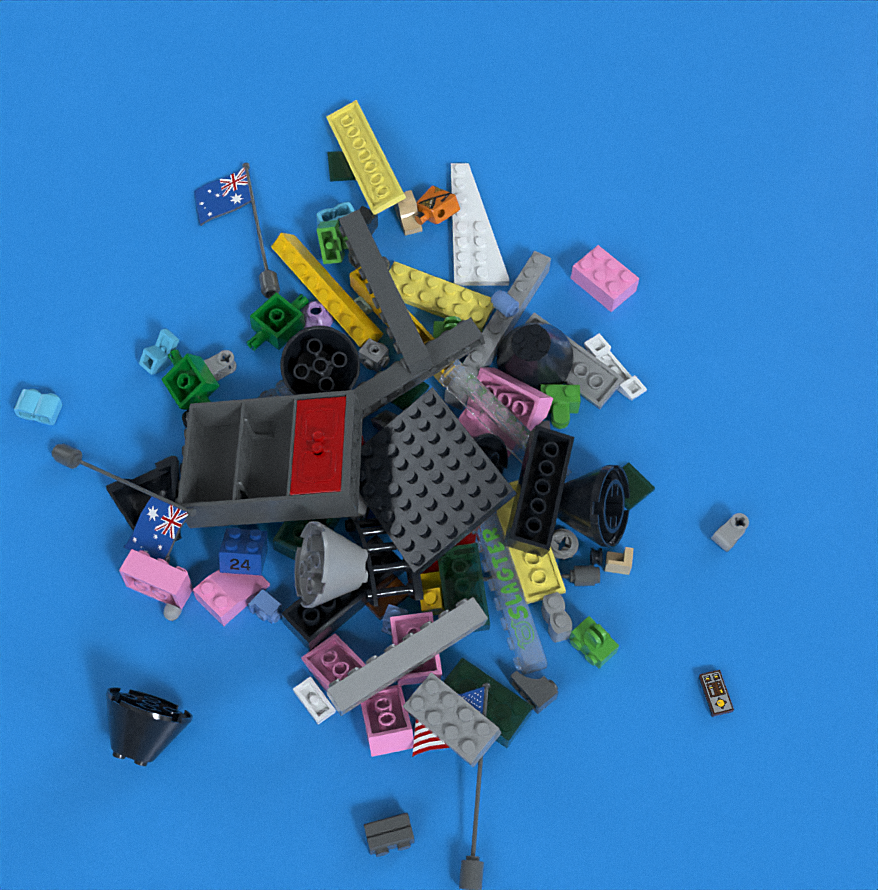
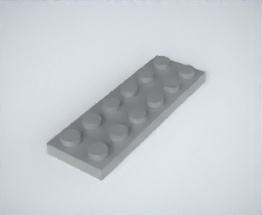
[525,312,624,409]

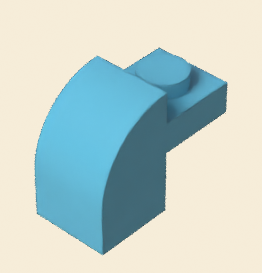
[139,328,179,375]

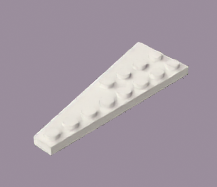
[451,163,509,286]

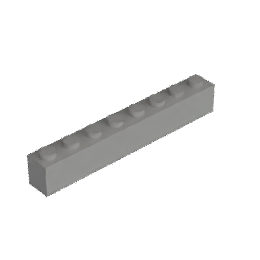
[327,597,488,716]

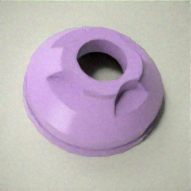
[300,301,334,329]

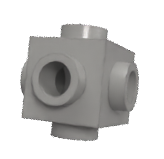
[358,338,390,373]

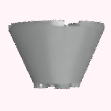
[295,521,368,608]

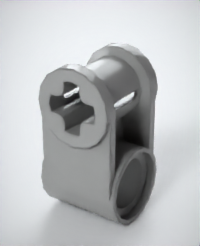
[204,350,237,381]
[711,513,749,552]

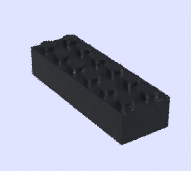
[503,425,574,557]
[281,535,404,651]

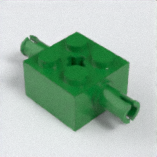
[246,292,309,351]
[161,350,220,410]

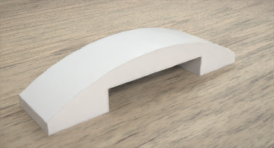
[584,333,647,401]

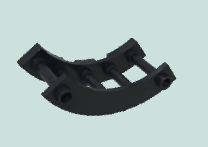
[345,516,424,607]

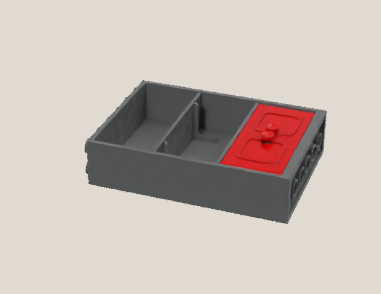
[175,390,363,528]

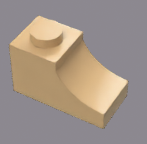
[394,190,422,236]

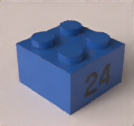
[219,528,268,576]

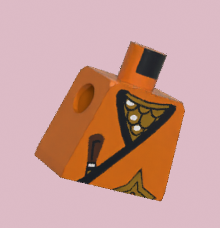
[415,185,460,225]

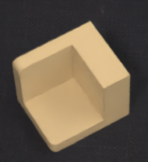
[605,547,634,575]

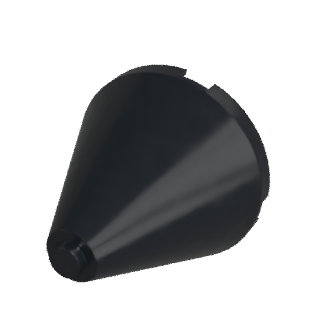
[557,465,630,547]

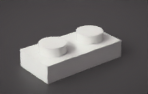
[293,676,336,725]

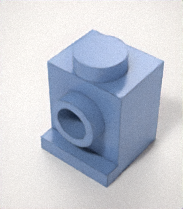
[248,589,283,624]
[381,604,409,635]

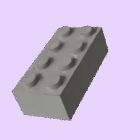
[403,672,501,767]

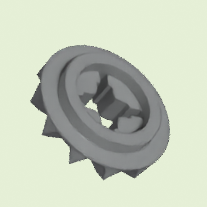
[551,529,579,560]

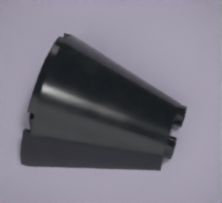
[106,456,182,541]

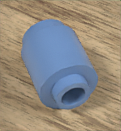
[491,290,519,318]

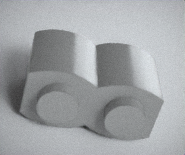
[541,592,572,643]

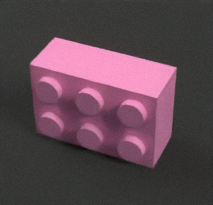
[571,245,639,312]
[119,549,193,610]

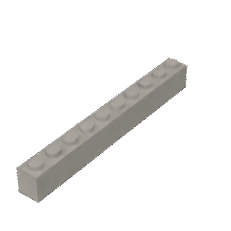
[445,251,551,411]

